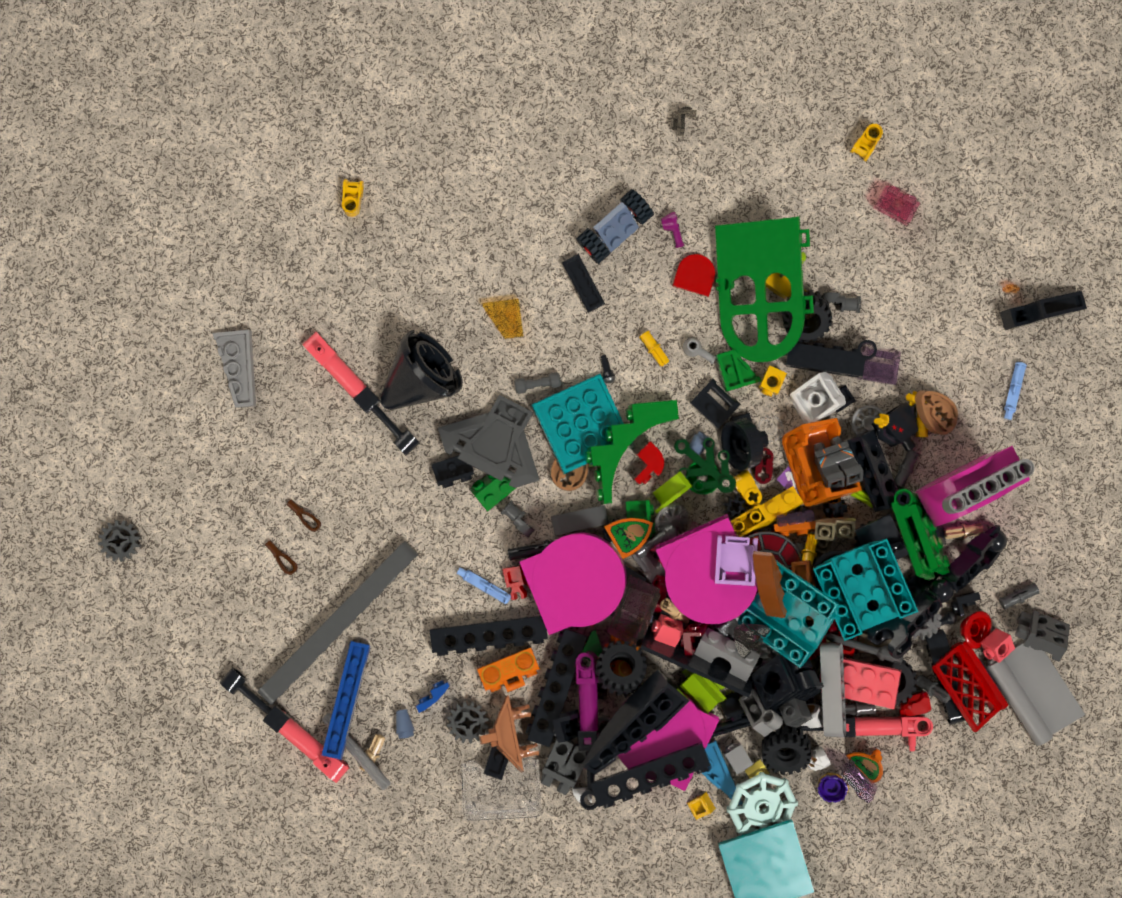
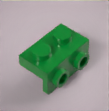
[470,474,516,512]
[625,500,655,539]

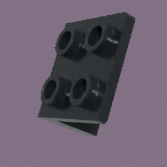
[855,514,909,560]

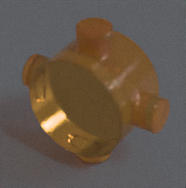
[1003,284,1020,294]

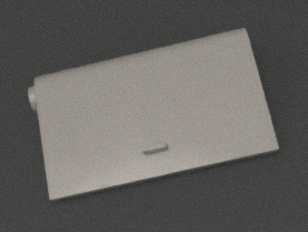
[986,643,1085,746]

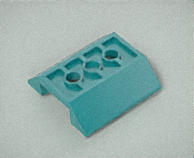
[813,538,918,641]
[737,560,839,668]

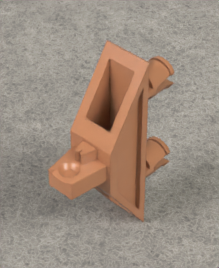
[479,695,539,773]

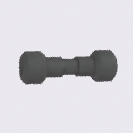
[514,372,561,394]
[635,524,678,559]

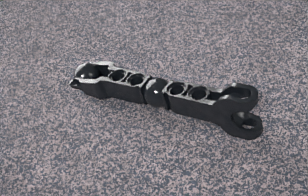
[867,525,1007,659]

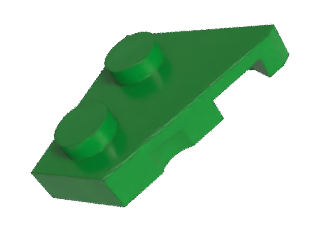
[715,349,761,392]

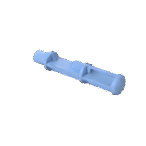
[1004,362,1027,420]
[456,567,511,604]

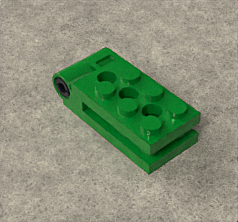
[891,489,950,581]

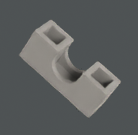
[694,627,760,682]

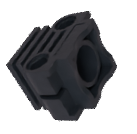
[750,655,824,715]

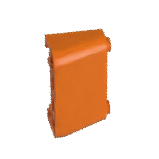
[782,418,862,507]

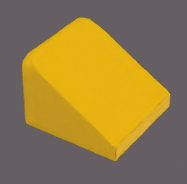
[687,792,716,820]

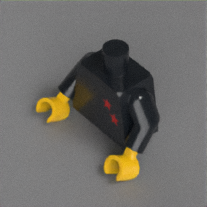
[872,391,919,452]

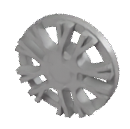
[851,405,885,438]
[655,503,689,533]

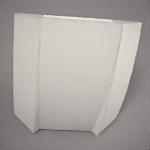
[790,372,846,424]

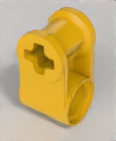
[850,124,883,162]
[342,179,364,217]
[734,469,762,507]

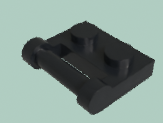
[690,379,741,429]

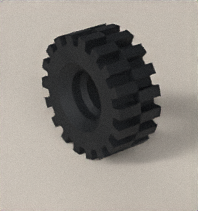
[762,726,811,775]

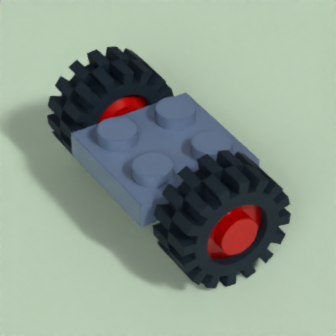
[576,189,654,264]

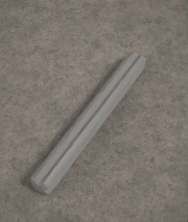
[322,713,391,790]

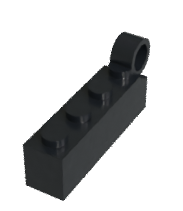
[786,340,877,379]

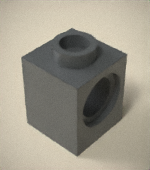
[779,698,813,728]

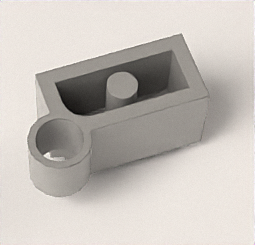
[738,688,783,737]

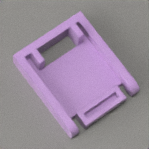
[715,535,758,586]

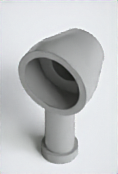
[683,338,716,364]

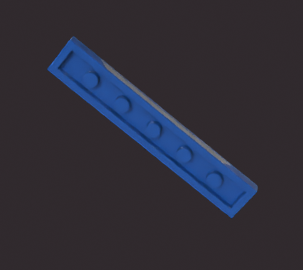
[322,641,371,760]

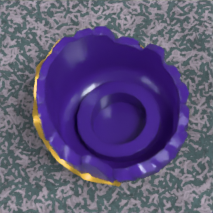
[817,773,849,803]

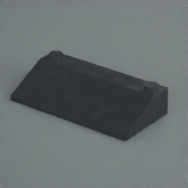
[639,623,753,698]

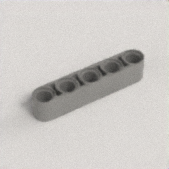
[942,459,1034,514]
[820,643,846,737]

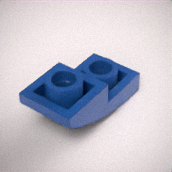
[416,680,450,713]

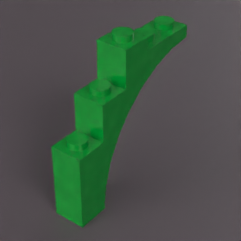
[585,400,679,505]

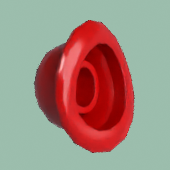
[960,611,992,649]

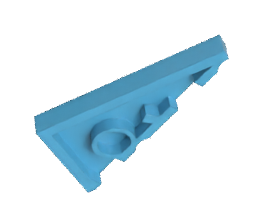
[702,740,743,806]

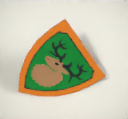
[604,518,653,559]
[846,749,883,784]

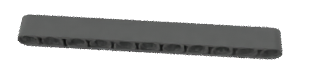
[257,541,419,705]

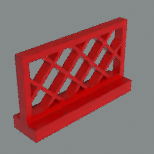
[932,641,1008,732]

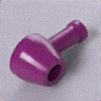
[661,212,685,248]

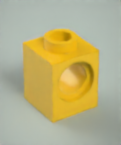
[758,365,787,397]

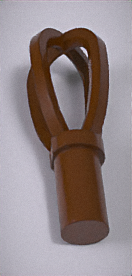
[286,499,321,532]
[265,540,298,575]

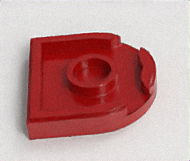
[672,254,715,297]

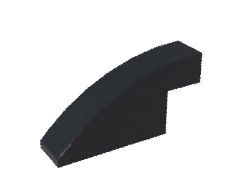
[1000,290,1087,330]

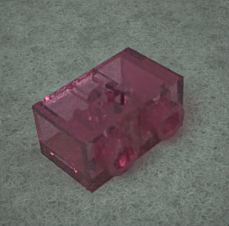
[873,185,920,226]

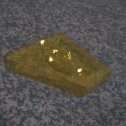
[482,299,523,339]

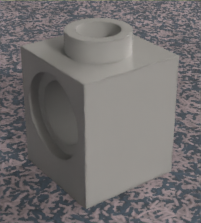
[723,742,754,774]

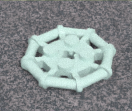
[726,772,798,834]

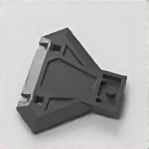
[438,395,540,488]

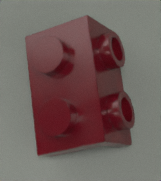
[681,620,711,655]

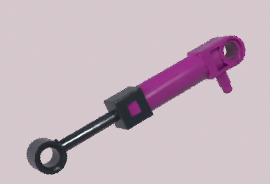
[575,651,613,810]

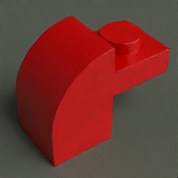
[634,441,664,485]

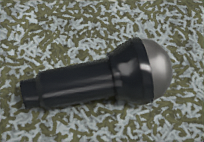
[601,355,616,384]
[932,611,957,626]

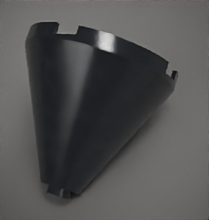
[380,330,463,410]

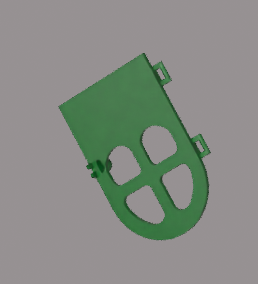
[715,217,814,362]

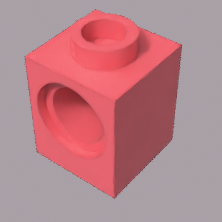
[652,614,684,647]
[980,628,1015,663]

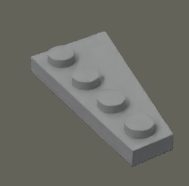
[212,330,256,408]

